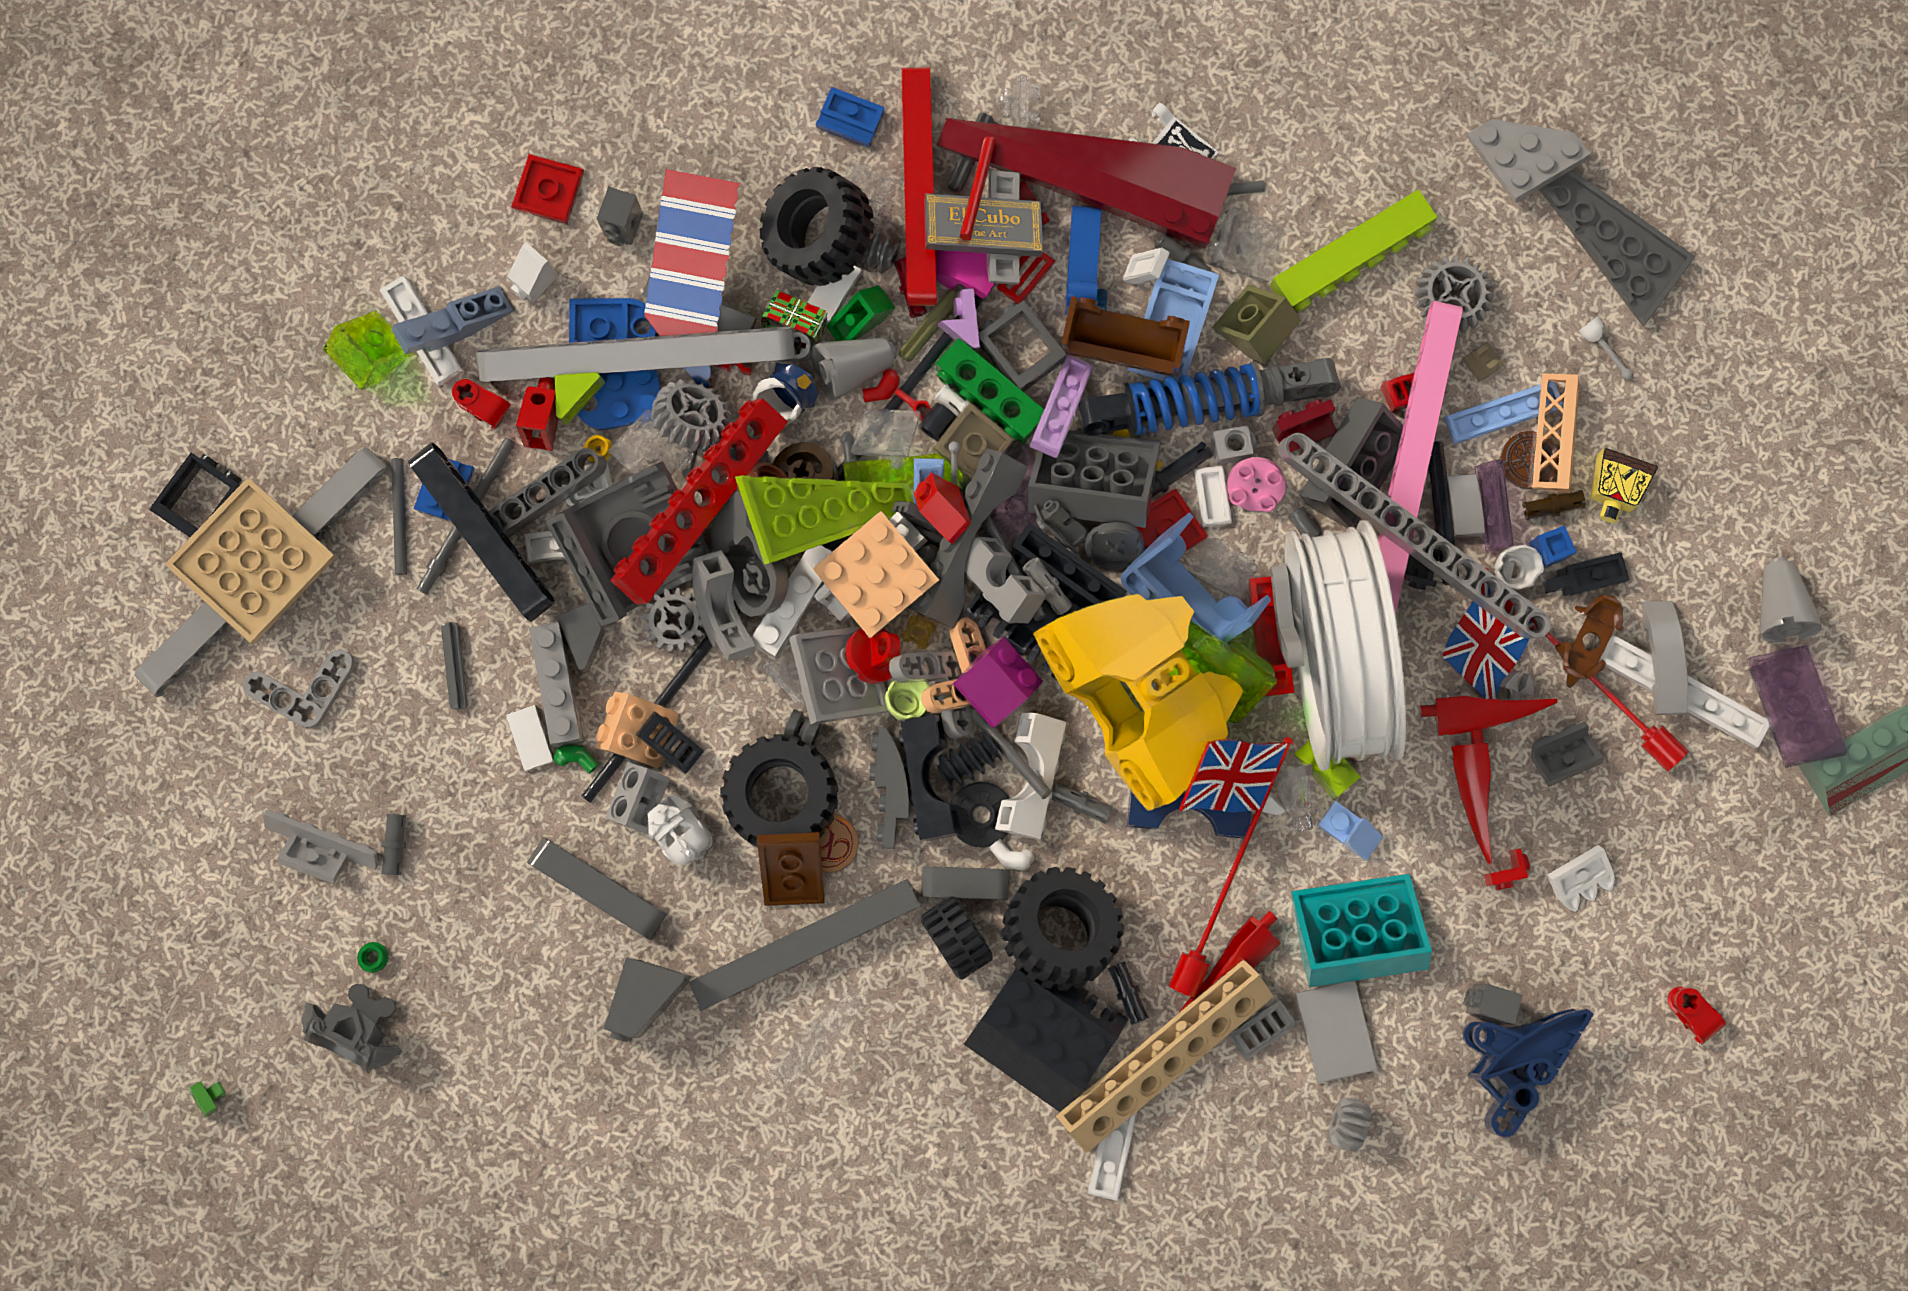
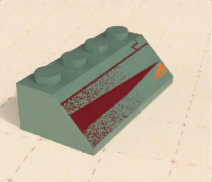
[1798,704,1908,816]

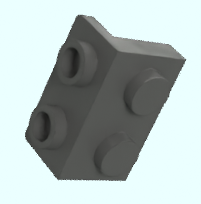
[1531,722,1603,787]

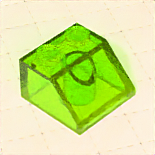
[323,310,413,390]

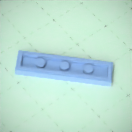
[1444,382,1564,445]

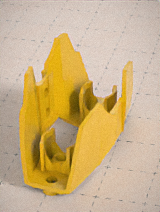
[1033,594,1243,811]

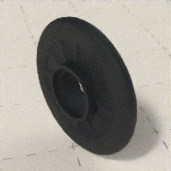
[951,782,1010,848]

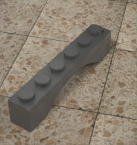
[912,449,1028,628]

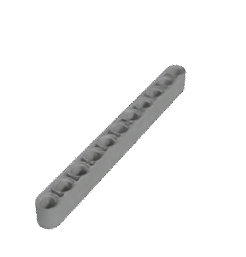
[476,327,795,382]
[1278,433,1551,639]
[134,447,389,697]

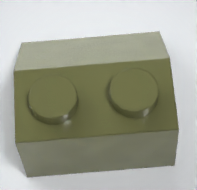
[1212,285,1301,364]

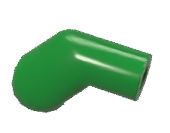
[554,745,600,774]

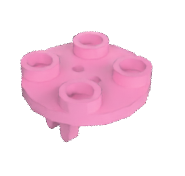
[1227,457,1286,512]

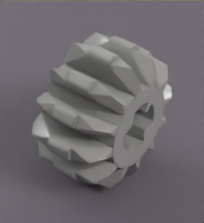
[1328,1097,1372,1152]

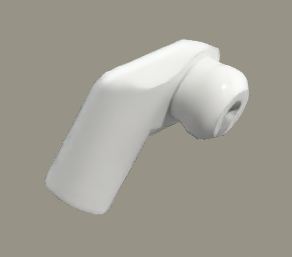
[989,839,1034,871]

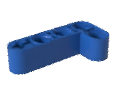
[1065,206,1101,315]

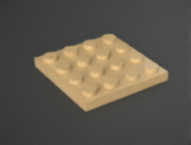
[165,477,337,645]

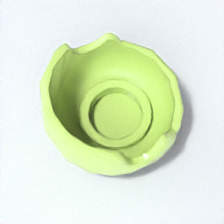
[885,681,930,721]

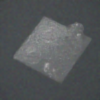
[850,409,921,469]

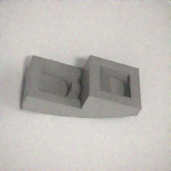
[1447,474,1485,538]

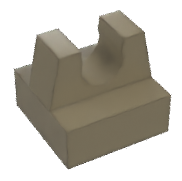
[1462,342,1504,382]

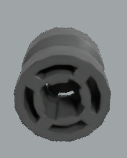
[784,709,822,745]

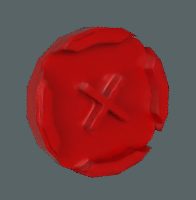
[845,628,901,685]

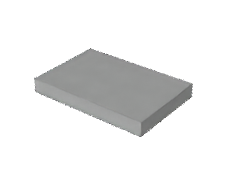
[1295,981,1378,1083]

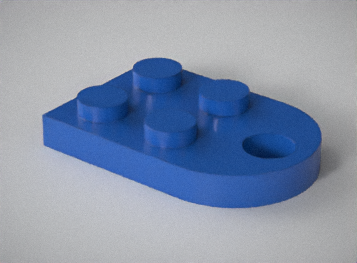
[569,298,658,343]
[578,369,661,430]

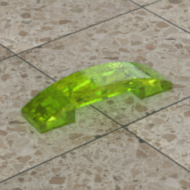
[843,453,963,486]

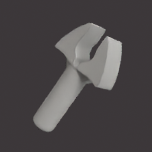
[1500,670,1534,727]

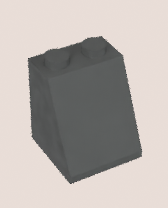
[604,957,692,1042]

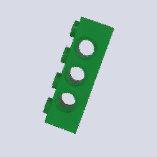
[936,338,1044,444]

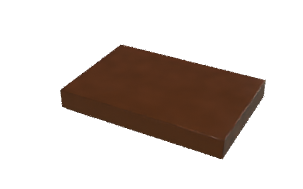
[757,832,825,906]

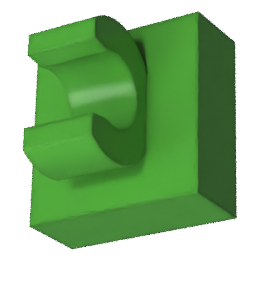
[189,1081,226,1118]

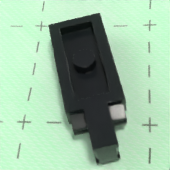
[1543,552,1630,596]

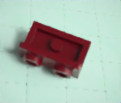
[1272,399,1337,453]

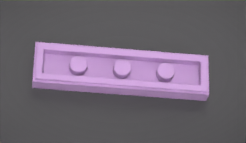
[1029,354,1094,458]

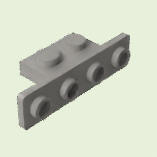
[263,810,378,884]

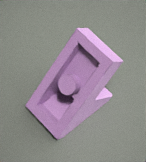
[938,289,980,351]

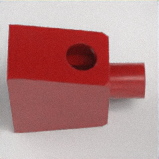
[516,377,559,451]

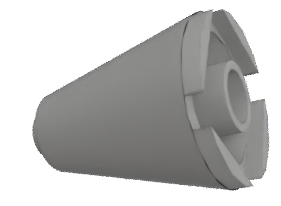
[812,338,896,400]
[1759,557,1822,643]

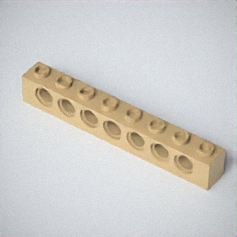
[1056,960,1274,1154]

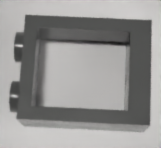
[978,300,1067,392]

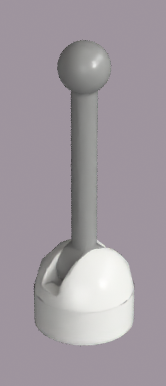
[1579,316,1633,380]

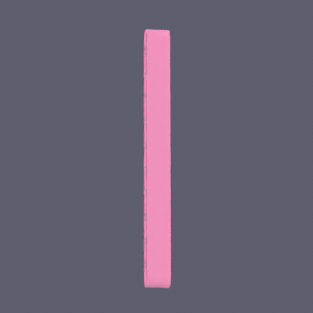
[1378,300,1462,614]

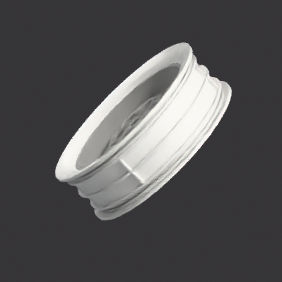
[1285,520,1406,771]

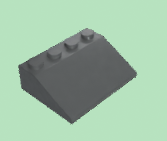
[1028,430,1161,528]

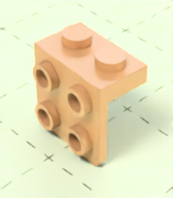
[595,692,679,768]

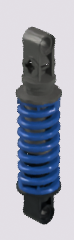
[1078,358,1341,438]

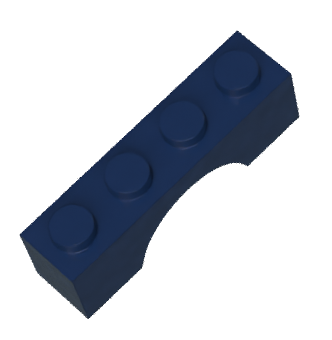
[1126,790,1251,839]

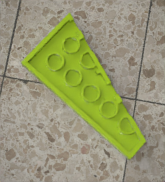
[735,475,915,564]

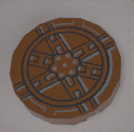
[1499,431,1559,490]

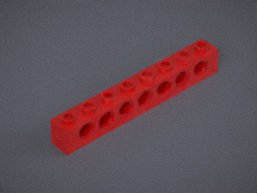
[610,398,788,604]

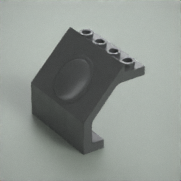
[545,461,711,627]

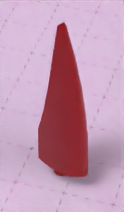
[1420,696,1558,736]
[1451,730,1492,864]
[1179,911,1281,1013]

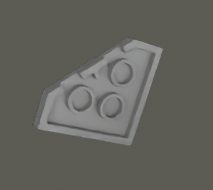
[1467,119,1591,203]

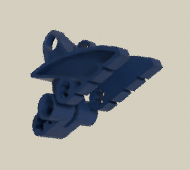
[1462,1008,1594,1137]

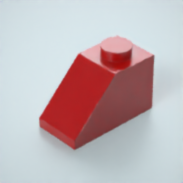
[913,472,971,544]

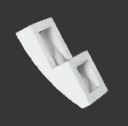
[808,266,862,323]

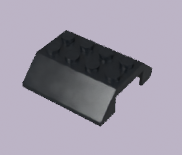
[964,523,1127,681]
[964,968,1129,1112]

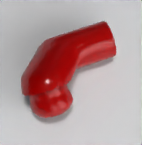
[862,369,900,403]

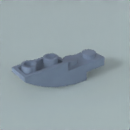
[392,287,513,354]

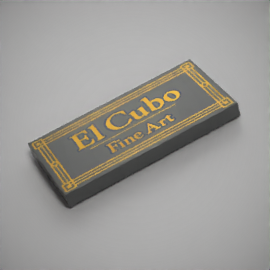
[924,193,1043,257]

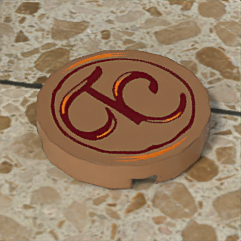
[820,813,859,873]

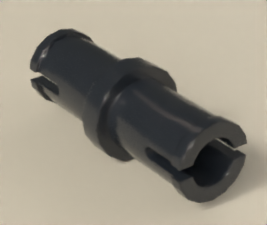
[1107,961,1149,1025]

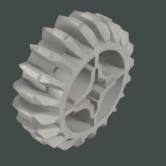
[1414,255,1494,333]
[651,379,731,453]

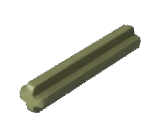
[898,289,957,362]

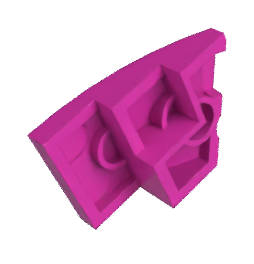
[936,250,994,299]

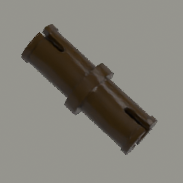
[1522,490,1586,520]

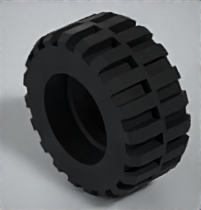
[759,167,874,286]
[720,734,839,848]
[1002,867,1124,990]

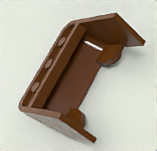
[1061,296,1190,377]

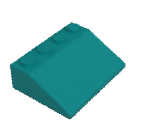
[1291,874,1432,987]

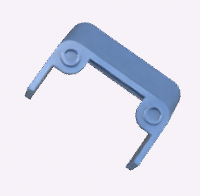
[1121,513,1271,659]

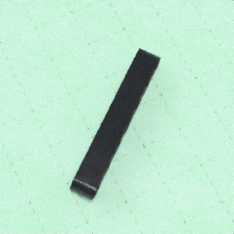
[408,442,555,622]

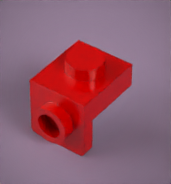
[1484,848,1530,891]

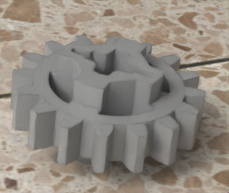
[642,588,704,653]

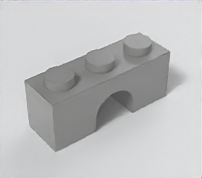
[964,536,1047,623]

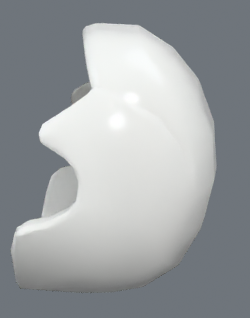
[1495,545,1544,591]

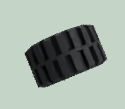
[921,896,993,980]

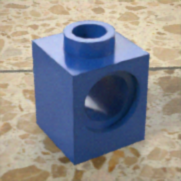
[1529,525,1577,568]

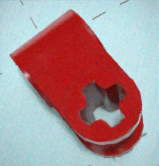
[452,379,511,429]
[1667,986,1726,1045]

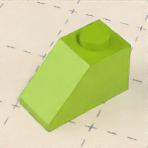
[1294,740,1360,799]

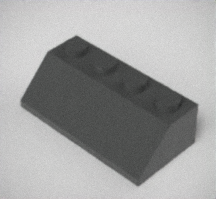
[1299,397,1403,529]

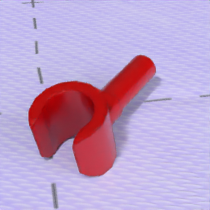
[894,388,931,421]

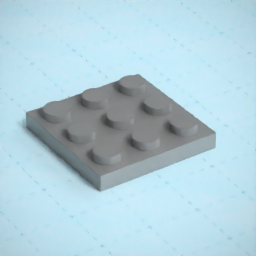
[789,626,888,725]

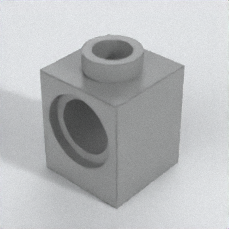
[1210,425,1257,465]

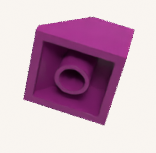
[953,637,1043,728]

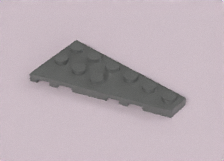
[1539,170,1696,326]

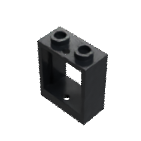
[148,452,242,537]

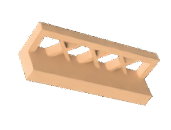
[1532,373,1580,495]

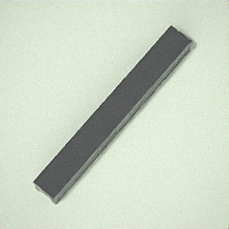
[689,879,922,1011]

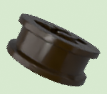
[772,442,839,481]

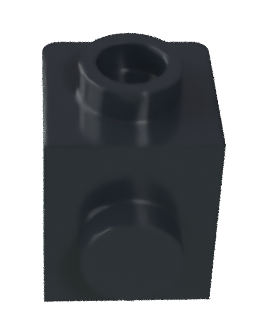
[1404,543,1440,590]

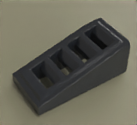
[636,711,704,774]

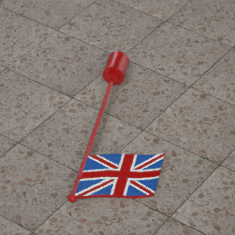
[1442,568,1689,771]
[1168,737,1294,998]

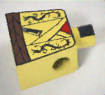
[1591,448,1658,523]

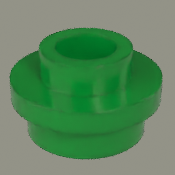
[357,942,389,973]

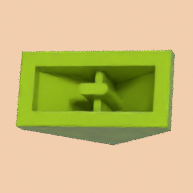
[555,372,605,426]

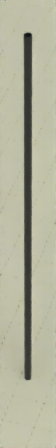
[581,283,997,803]

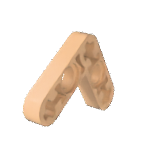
[921,617,986,713]

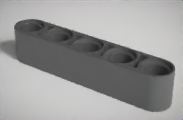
[488,448,607,538]
[527,837,667,940]

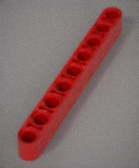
[901,67,937,306]

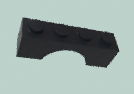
[899,715,962,841]

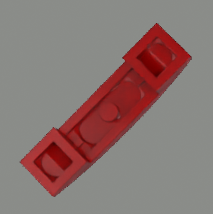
[1249,576,1295,697]

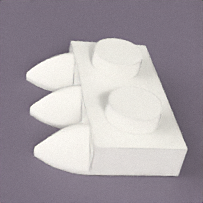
[1547,845,1615,912]

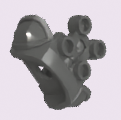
[301,984,402,1074]

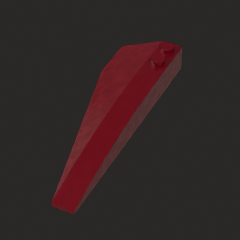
[936,118,1236,249]

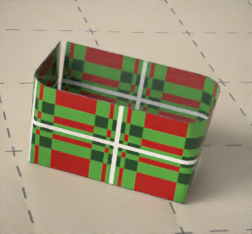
[761,290,827,348]

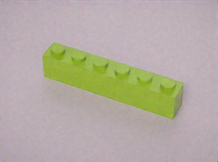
[1270,189,1438,313]

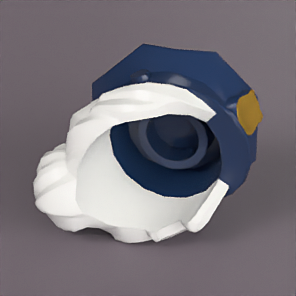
[753,363,819,425]

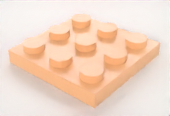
[813,511,939,638]

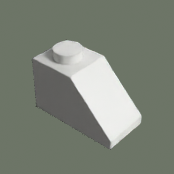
[507,242,557,303]

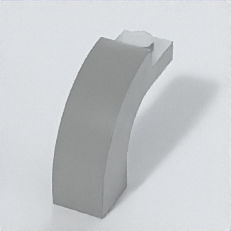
[692,550,756,662]

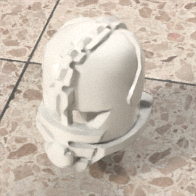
[648,794,713,866]

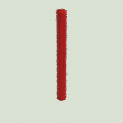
[960,137,996,241]

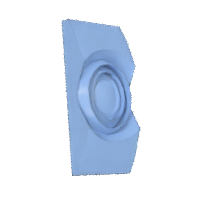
[1127,259,1219,382]

